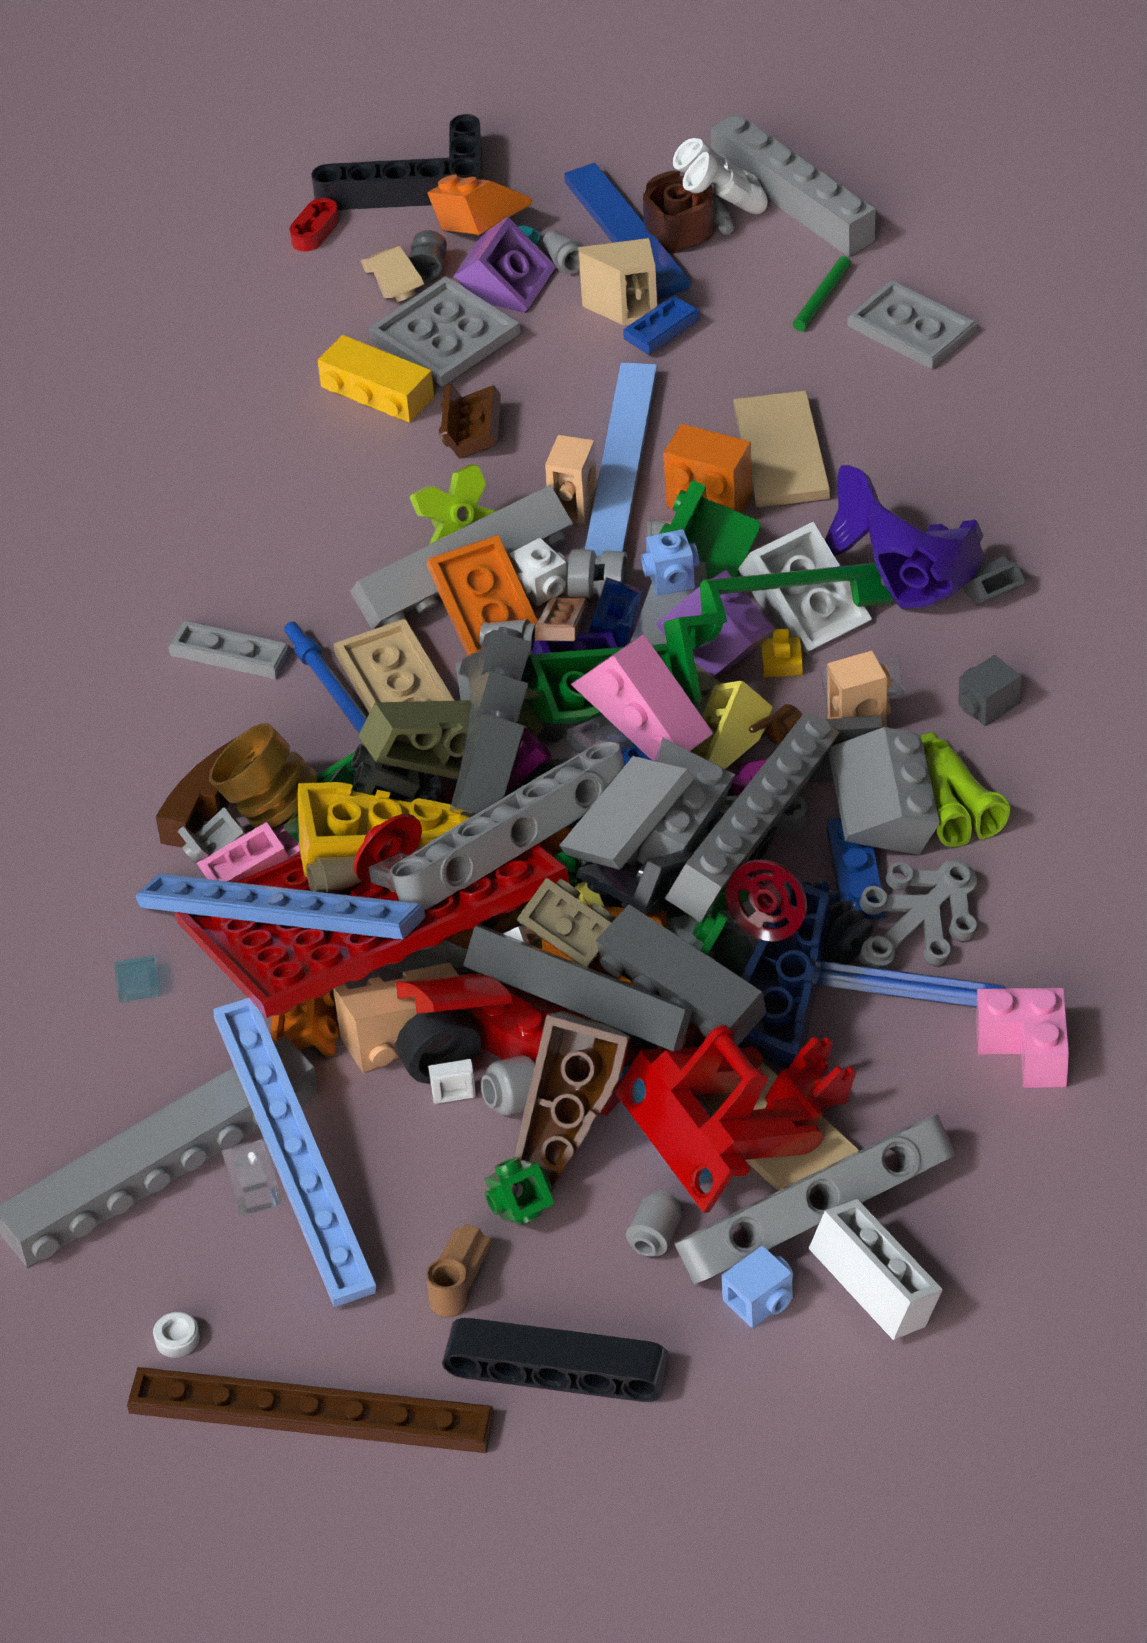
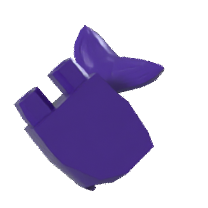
[825,465,985,609]

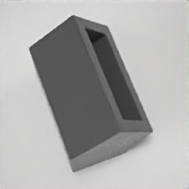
[964,556,1026,605]

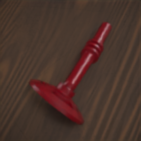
[726,860,807,942]

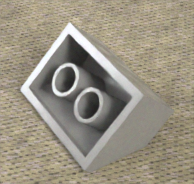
[828,727,940,855]

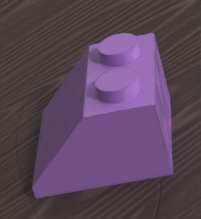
[454,217,556,312]
[656,570,775,678]

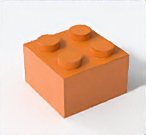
[663,423,752,514]

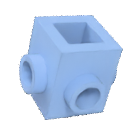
[641,529,699,596]

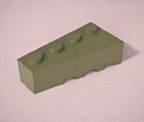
[358,699,544,780]

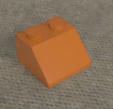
[427,175,533,235]

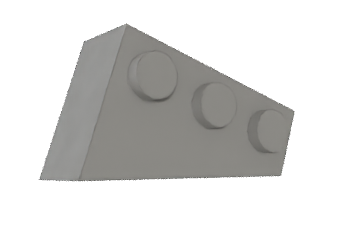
[637,738,735,864]

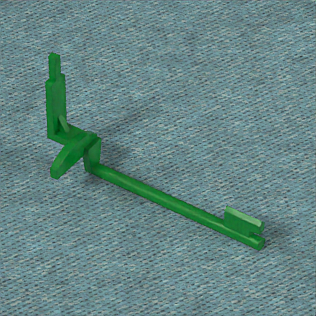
[663,563,894,712]

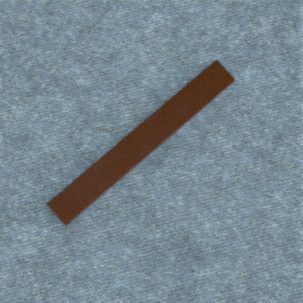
[127,1367,494,1453]

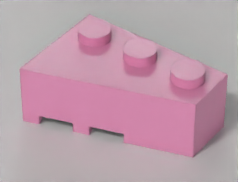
[571,634,713,761]

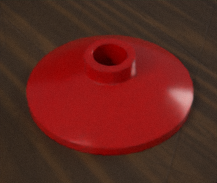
[353,814,422,883]

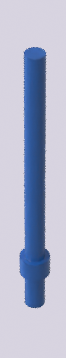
[284,621,367,733]

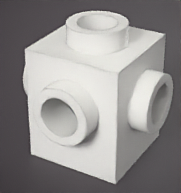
[509,538,568,606]

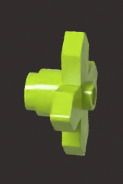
[410,465,496,544]

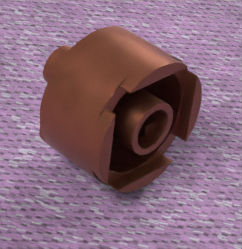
[643,171,714,253]

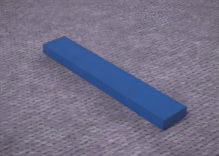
[564,163,690,300]

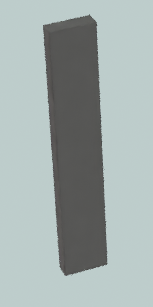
[463,926,693,1051]

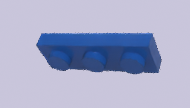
[827,818,885,919]

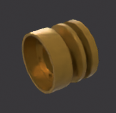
[209,723,317,828]

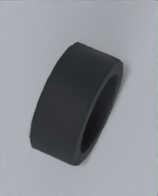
[395,1009,482,1084]

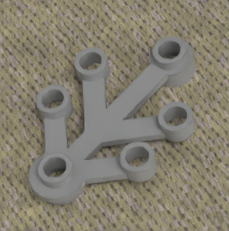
[859,860,977,970]

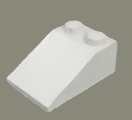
[738,522,872,654]

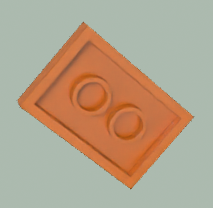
[426,535,538,657]

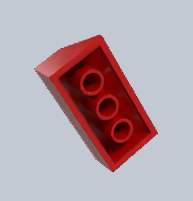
[465,983,648,1116]

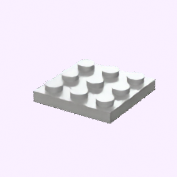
[368,276,520,387]

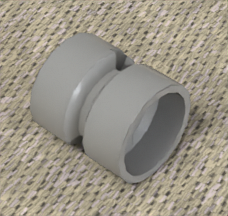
[567,549,627,601]

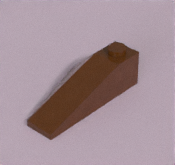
[513,1011,631,1193]

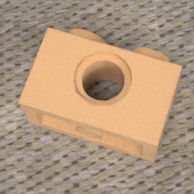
[545,435,597,526]
[827,651,891,727]

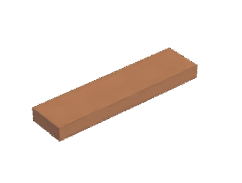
[535,597,588,641]

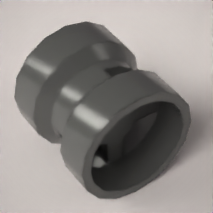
[409,230,447,280]

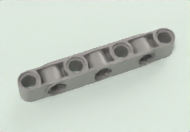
[390,741,625,910]
[674,1114,956,1284]

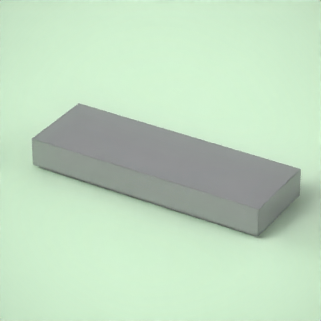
[168,620,291,679]

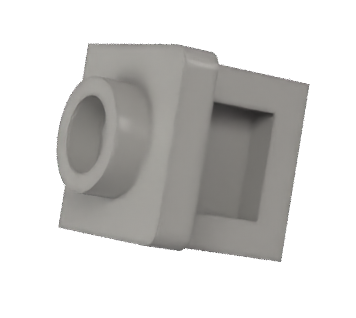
[178,807,247,864]

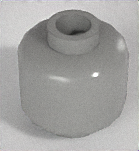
[481,1055,535,1116]

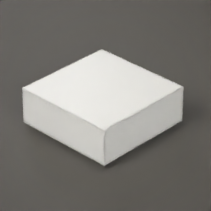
[428,1059,476,1104]

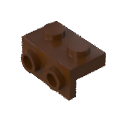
[439,384,501,458]

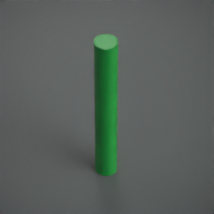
[793,256,851,331]

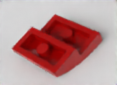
[396,974,512,1014]

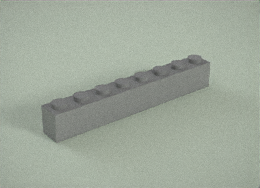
[665,710,840,922]
[0,1036,319,1268]

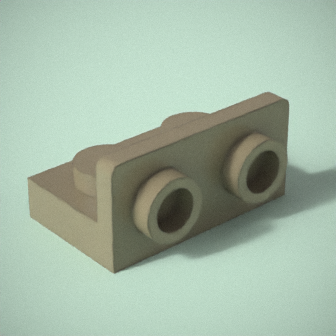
[517,878,615,968]

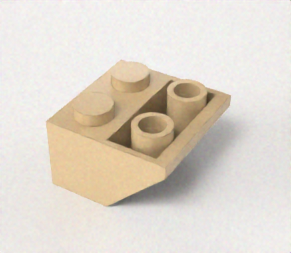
[578,238,657,325]

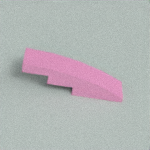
[197,822,300,882]

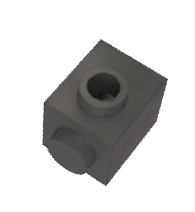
[958,655,1022,726]

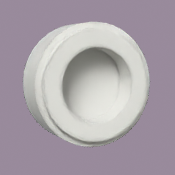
[153,1312,200,1358]

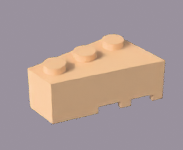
[333,963,467,1074]

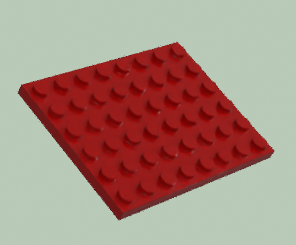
[174,786,570,1018]

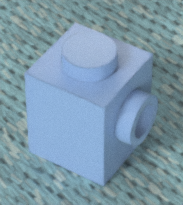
[722,1245,793,1329]

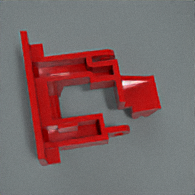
[615,1025,856,1213]

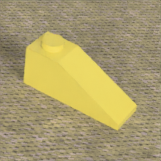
[690,681,773,769]

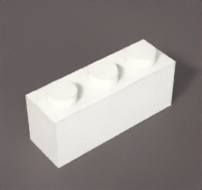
[809,1199,943,1340]

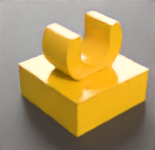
[761,629,803,678]

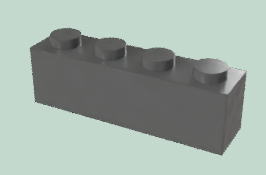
[596,904,767,1045]

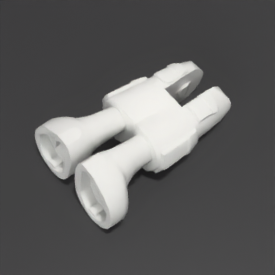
[673,138,768,214]

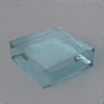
[114,955,161,1003]

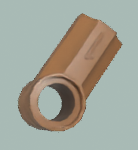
[426,1224,491,1317]

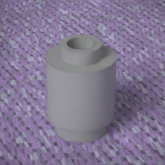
[626,1190,682,1257]

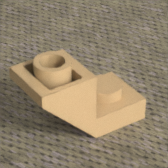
[360,246,424,302]

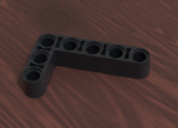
[311,114,482,210]

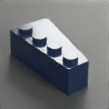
[738,882,831,1069]

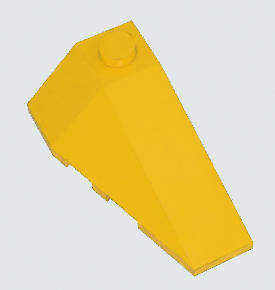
[297,782,469,877]

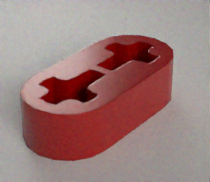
[289,198,339,252]

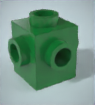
[484,1157,555,1224]

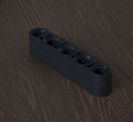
[442,1318,669,1402]

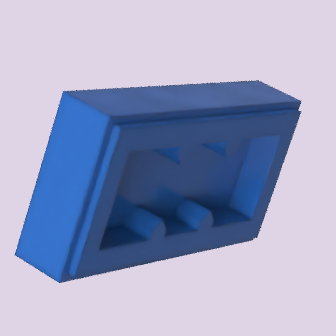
[623,295,700,355]

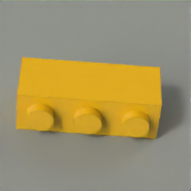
[317,335,434,423]

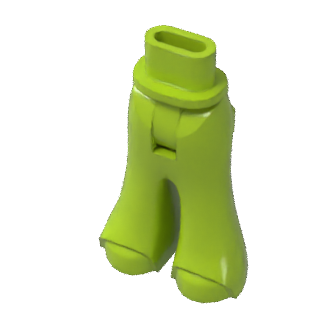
[921,732,1010,847]

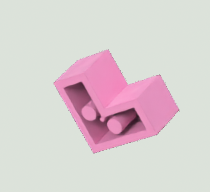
[976,988,1069,1088]

